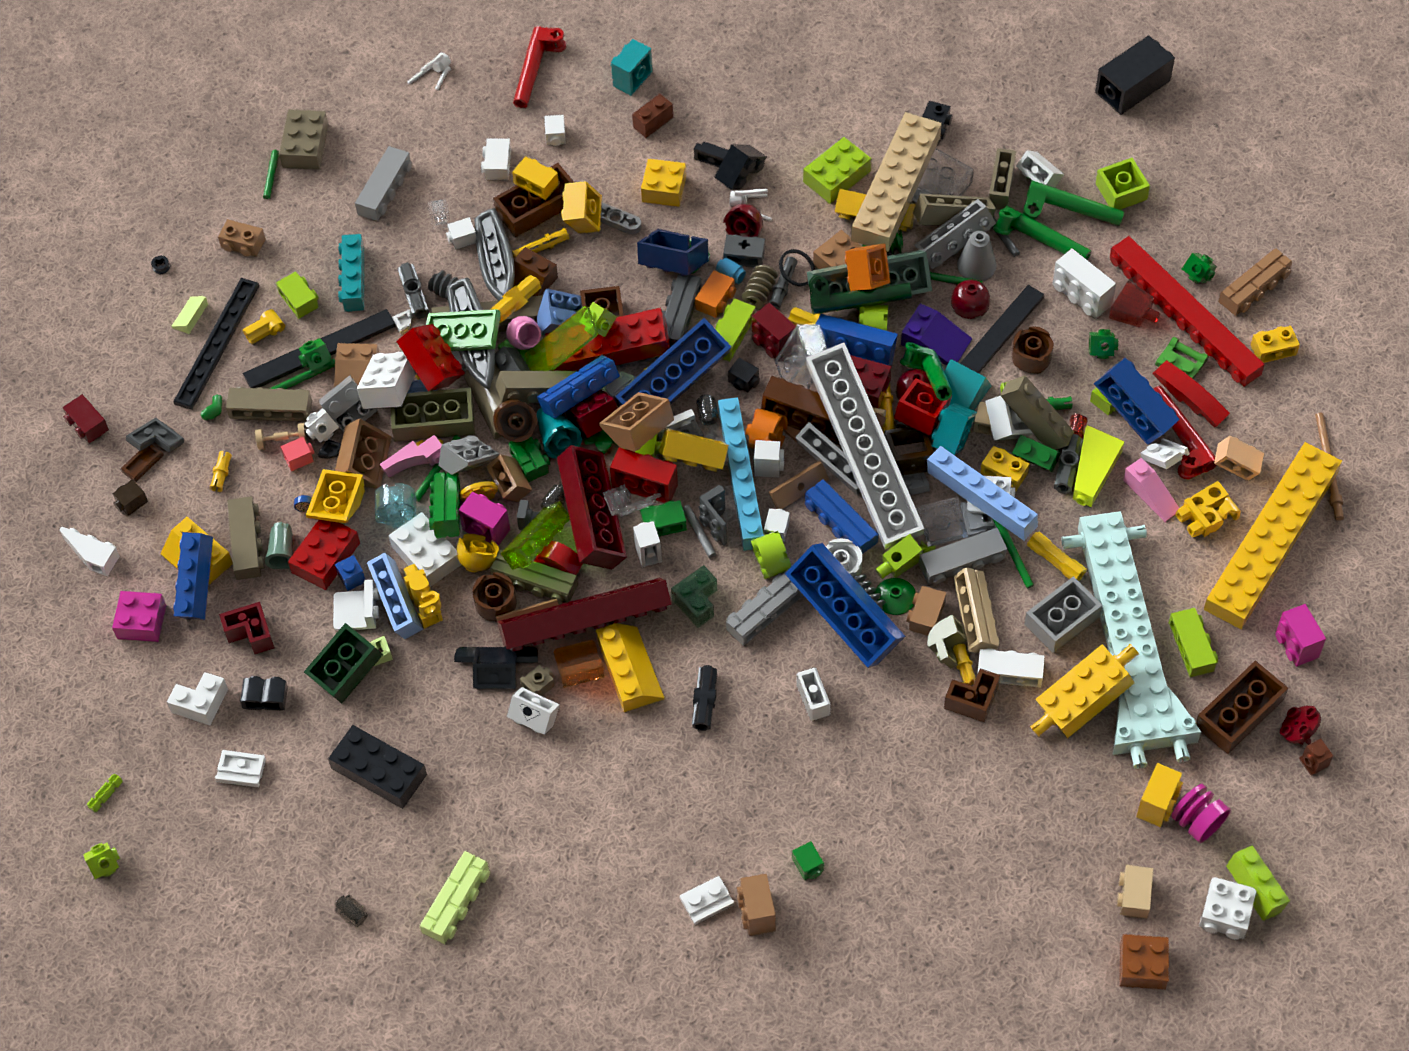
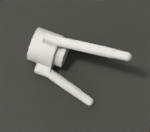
[408,53,451,90]
[730,189,772,221]

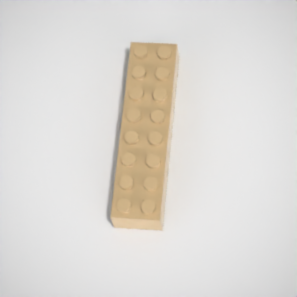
[851,112,942,252]

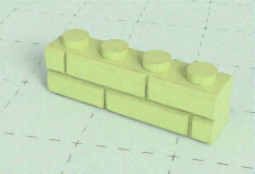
[420,851,490,944]

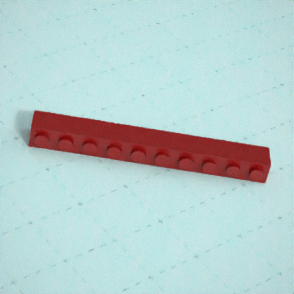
[1110,236,1265,387]

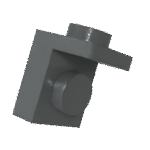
[517,500,542,532]

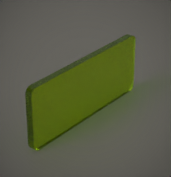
[525,306,598,371]

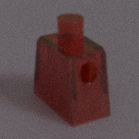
[1109,281,1160,327]

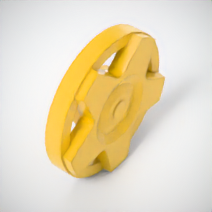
[459,481,498,502]

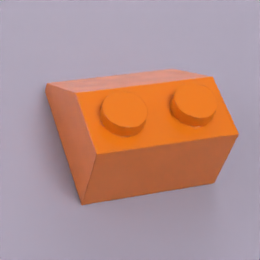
[845,243,890,291]

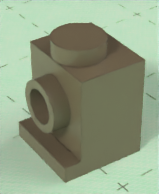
[520,665,555,696]

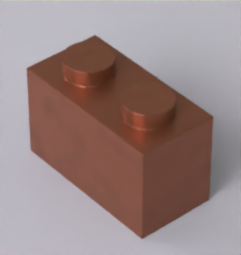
[632,94,674,138]

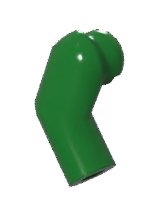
[201,395,222,420]

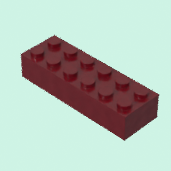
[557,445,627,570]

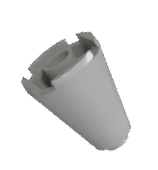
[957,231,997,281]

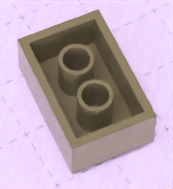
[279,109,329,170]

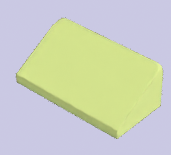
[172,296,208,334]

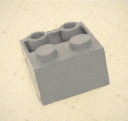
[319,375,378,432]
[439,436,499,475]

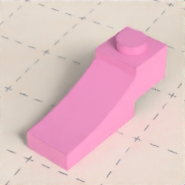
[380,435,442,478]

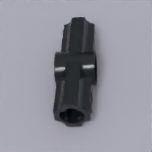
[692,665,717,731]

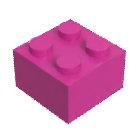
[458,491,510,546]
[112,591,166,642]
[1275,604,1326,667]

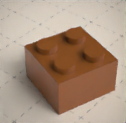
[1120,934,1169,990]

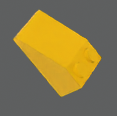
[306,469,365,523]

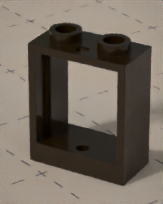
[884,426,934,476]

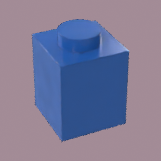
[335,555,365,591]

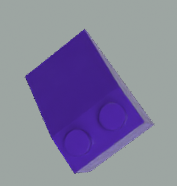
[901,303,972,366]

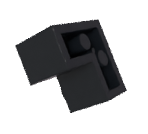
[714,144,767,190]

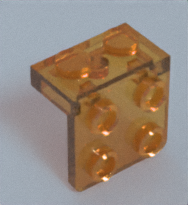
[554,640,605,688]

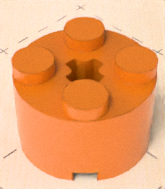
[746,408,788,449]

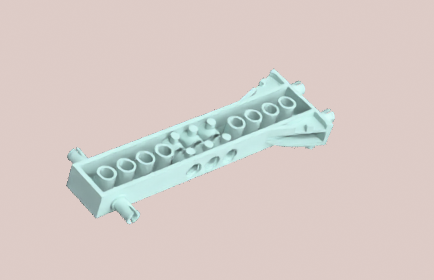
[1061,511,1201,769]

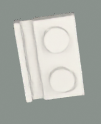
[1140,438,1190,469]
[215,750,266,787]
[680,876,734,925]

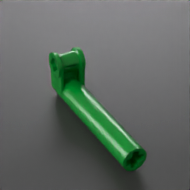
[1023,180,1124,226]
[993,205,1092,260]
[900,343,952,401]

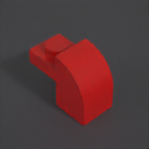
[534,541,583,575]

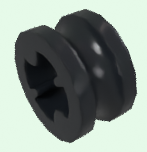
[151,255,170,274]

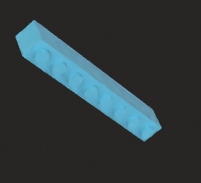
[718,397,764,551]

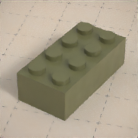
[390,387,475,442]

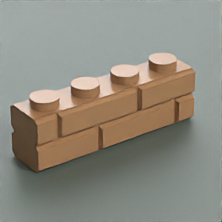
[1218,248,1292,316]

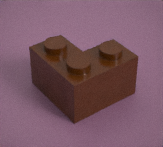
[944,668,1000,723]

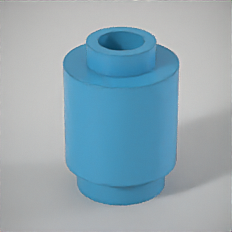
[716,258,746,284]

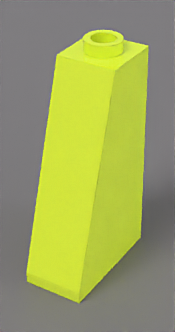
[1073,425,1125,507]

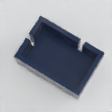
[637,229,709,276]

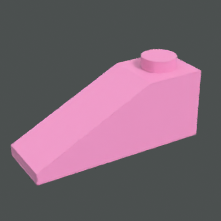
[1123,458,1179,522]

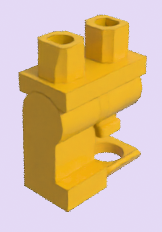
[1176,481,1241,538]
[404,564,443,629]

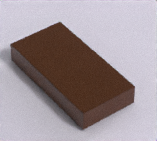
[120,444,164,482]

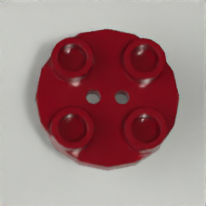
[1279,705,1321,745]

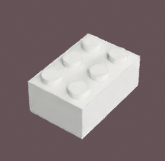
[1052,249,1116,319]
[357,352,416,409]
[389,512,462,587]

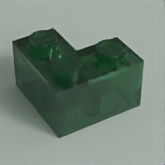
[671,565,718,628]

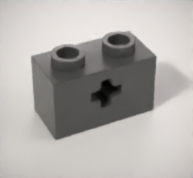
[723,235,765,267]

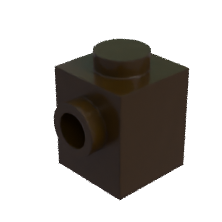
[112,479,148,516]

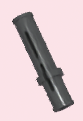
[769,257,798,310]

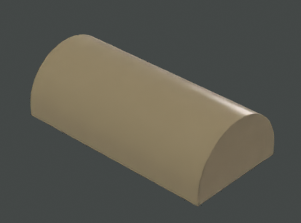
[464,363,519,440]

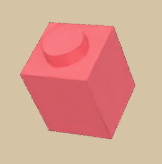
[280,437,315,472]

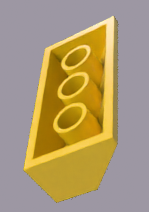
[596,623,664,712]

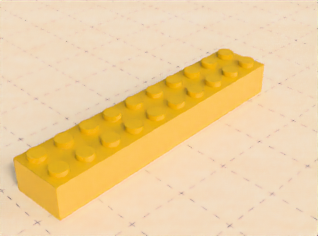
[1204,442,1342,630]

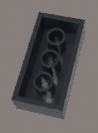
[328,725,427,809]

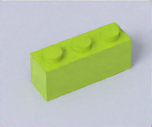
[715,298,756,362]
[1169,608,1218,677]
[1226,845,1290,921]

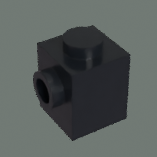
[728,358,760,393]

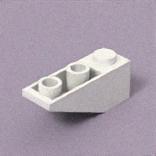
[60,527,120,576]

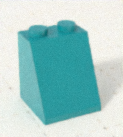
[944,359,992,411]

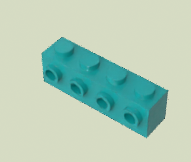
[338,234,364,312]

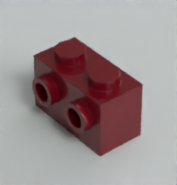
[62,394,109,443]

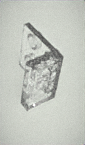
[603,485,661,517]

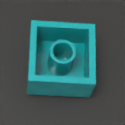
[611,39,653,96]
[931,403,977,455]

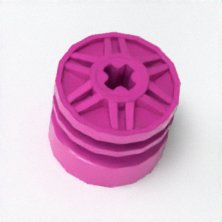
[1171,783,1231,843]

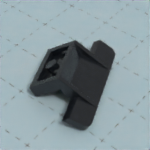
[454,647,538,689]

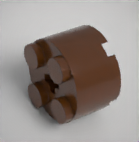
[1012,326,1054,374]
[493,400,537,442]
[473,572,517,622]

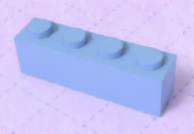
[367,553,423,639]

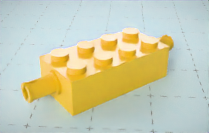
[1030,644,1139,738]

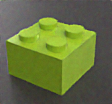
[1095,158,1150,210]

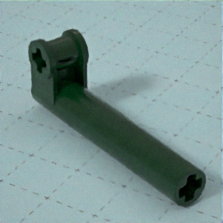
[809,275,912,315]

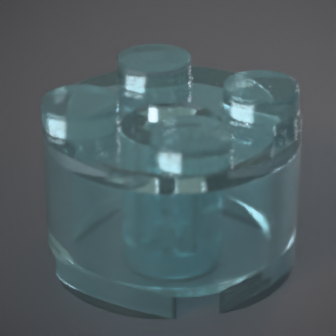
[375,483,416,529]

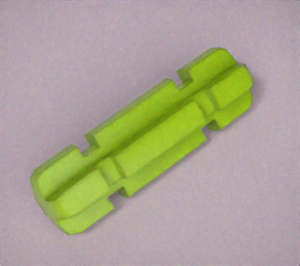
[87,774,122,812]

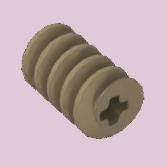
[742,265,778,310]

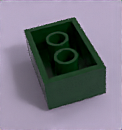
[304,623,383,704]

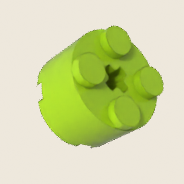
[859,305,888,331]
[751,531,792,579]

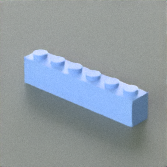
[927,446,1038,541]

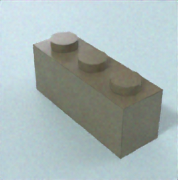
[989,148,1016,210]

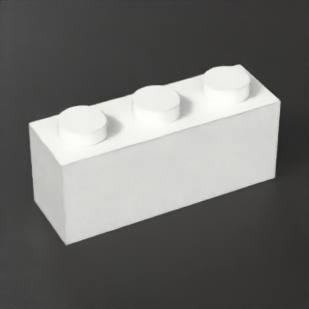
[977,648,1044,688]

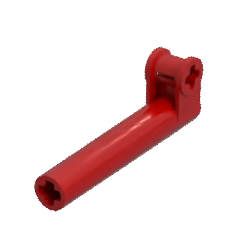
[513,26,567,108]
[1153,386,1217,479]

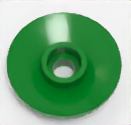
[875,578,916,615]

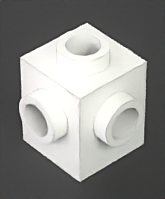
[304,408,339,442]

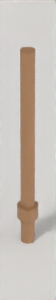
[1315,412,1344,521]

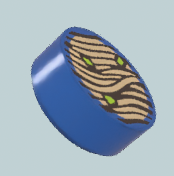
[294,495,312,512]

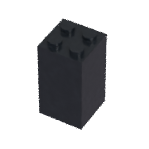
[1095,35,1175,115]

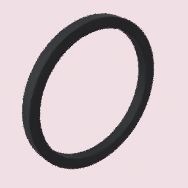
[779,249,815,287]

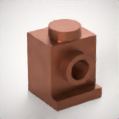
[1299,738,1334,776]

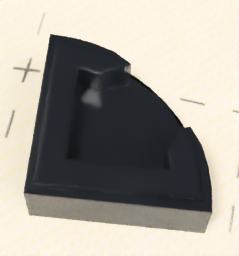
[318,439,341,459]

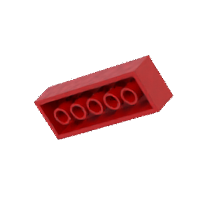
[545,307,670,372]

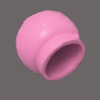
[506,316,541,350]

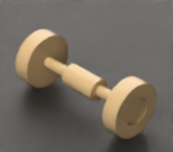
[255,423,307,450]

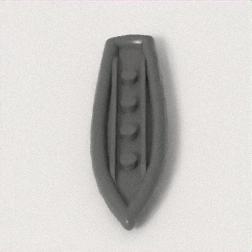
[474,208,515,301]
[447,278,495,389]

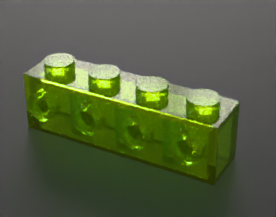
[500,501,570,570]

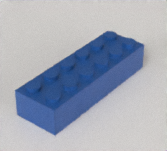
[614,318,731,407]
[785,543,906,668]

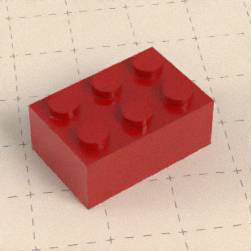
[396,324,465,392]
[610,447,678,504]
[288,520,360,590]

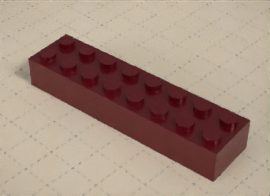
[497,577,672,652]

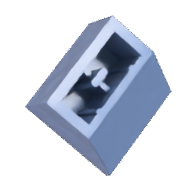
[537,289,584,336]

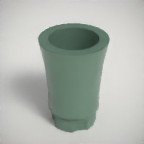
[265,522,293,569]

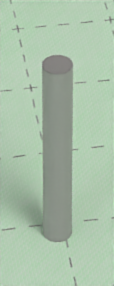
[683,505,716,558]

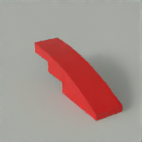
[1152,360,1230,428]

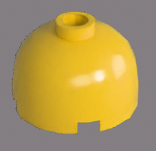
[456,534,499,572]

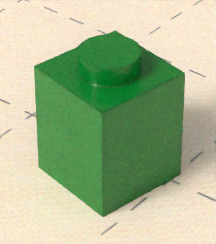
[792,841,824,881]

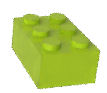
[803,137,871,204]

